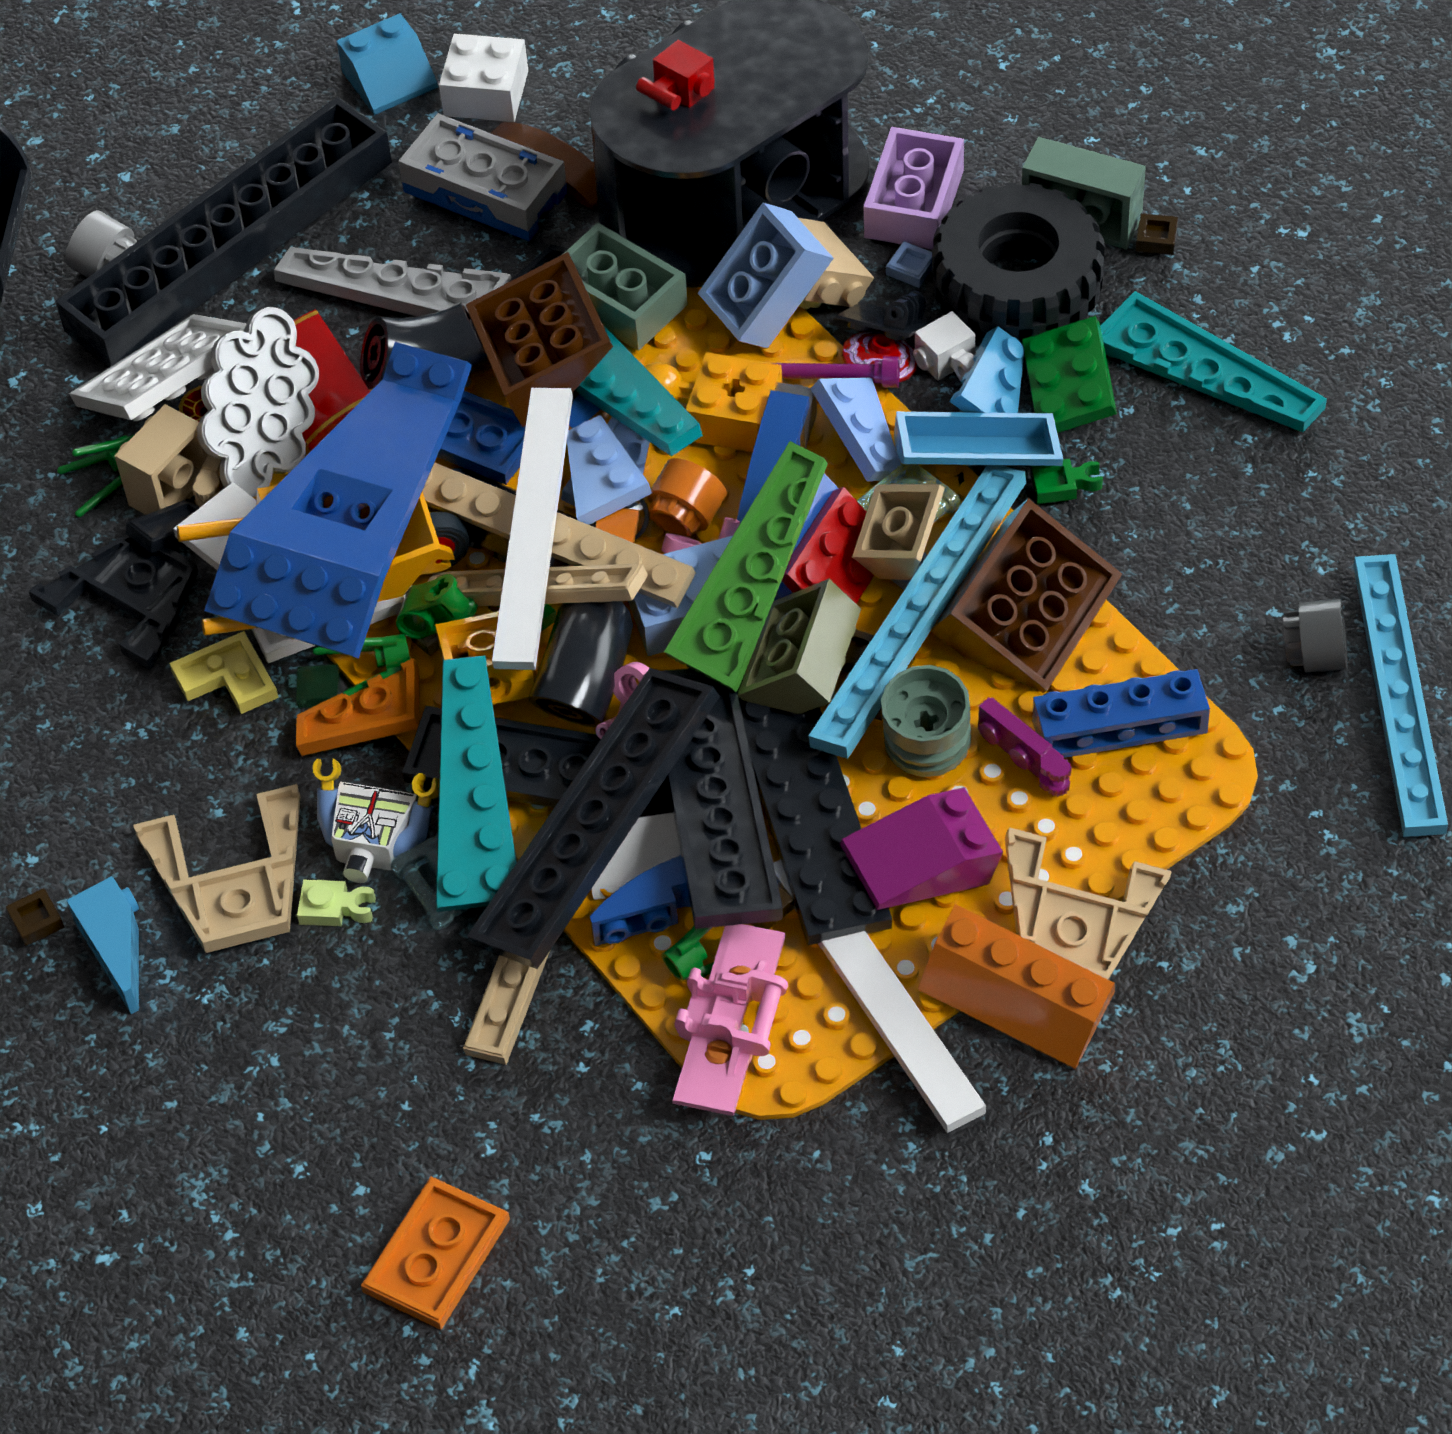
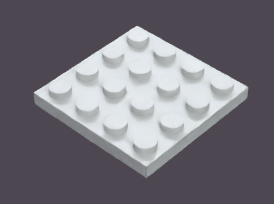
[69,314,246,421]

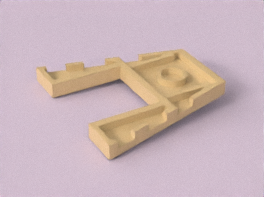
[133,784,301,953]

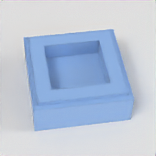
[886,241,932,288]

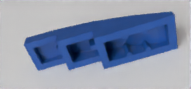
[737,390,810,523]

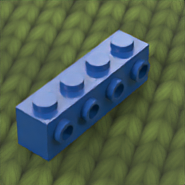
[1032,669,1210,758]

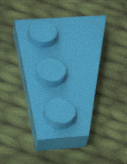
[950,326,1024,413]

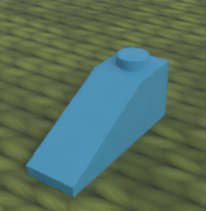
[66,876,139,1014]

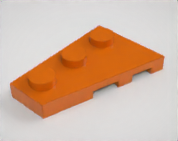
[296,658,420,756]

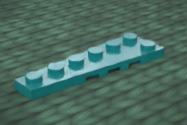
[1100,291,1327,432]
[574,325,703,456]
[436,656,516,912]

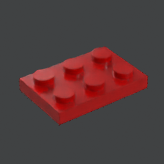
[782,487,874,604]

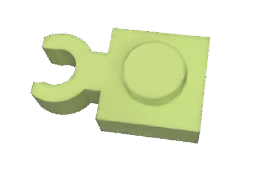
[297,879,376,926]

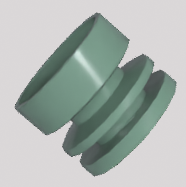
[881,665,971,777]

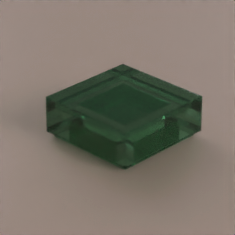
[296,664,340,708]

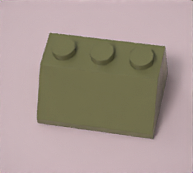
[737,579,861,714]

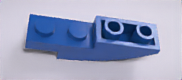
[590,855,691,946]

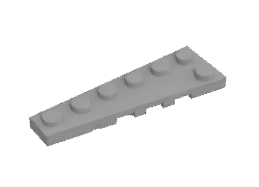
[274,247,511,316]

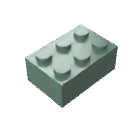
[1022,137,1146,249]
[562,223,688,351]

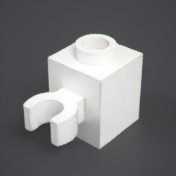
[913,311,975,381]

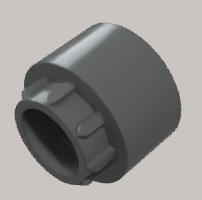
[1283,598,1348,673]

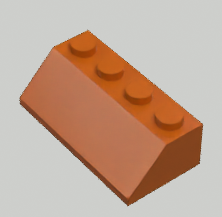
[918,904,1115,1070]

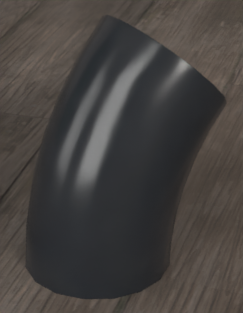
[360,302,492,389]
[528,601,633,727]

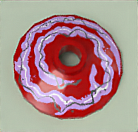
[842,331,917,383]

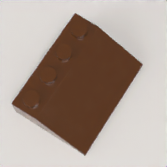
[466,252,613,427]
[931,498,1122,693]

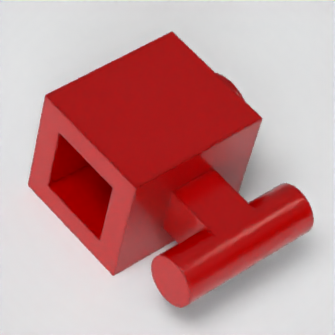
[636,40,715,110]

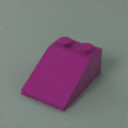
[840,787,1003,910]

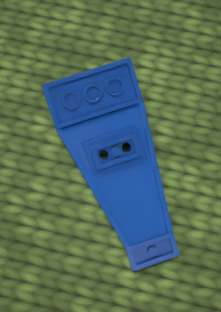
[204,342,472,659]

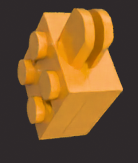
[435,606,534,704]

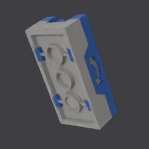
[398,113,568,242]

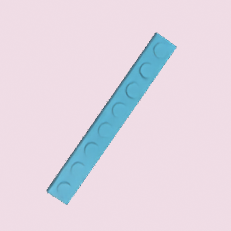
[1353,554,1448,837]

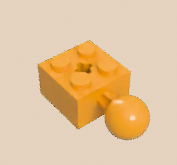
[645,352,782,452]

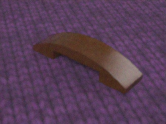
[491,122,598,210]

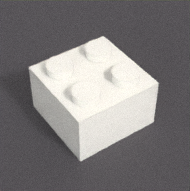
[439,34,528,122]

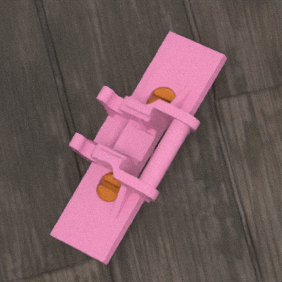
[673,924,788,1116]

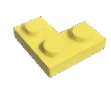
[169,631,279,714]

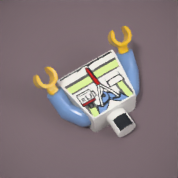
[313,758,439,883]

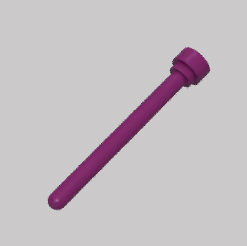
[772,356,900,388]

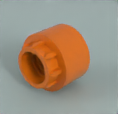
[647,458,727,537]

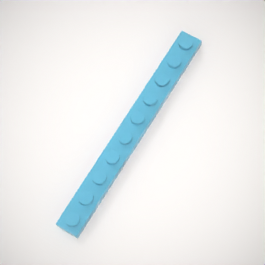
[809,465,1026,759]

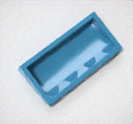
[893,411,1063,466]

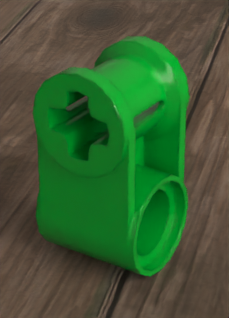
[396,574,478,639]

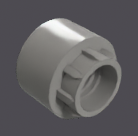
[65,210,137,278]

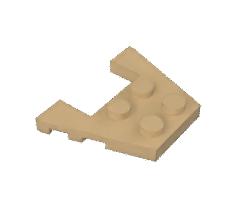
[1005,827,1171,979]

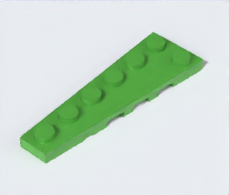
[664,441,828,693]

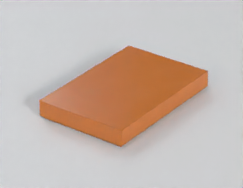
[361,1176,510,1330]

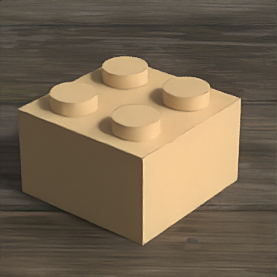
[115,404,208,515]

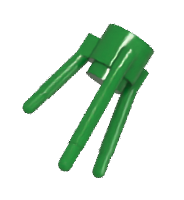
[57,434,134,517]
[312,634,410,696]
[661,926,714,982]

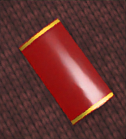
[293,309,370,451]

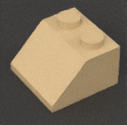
[852,484,945,580]

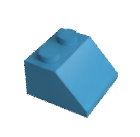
[336,13,438,115]

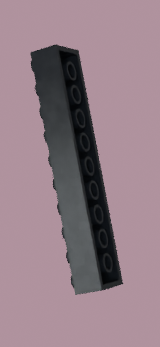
[55,97,392,367]

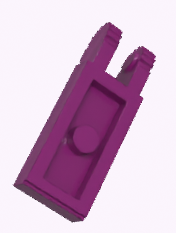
[978,697,1072,797]

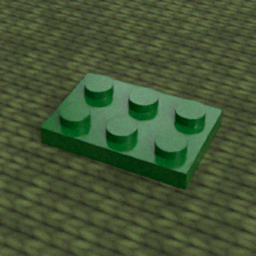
[1022,316,1117,433]

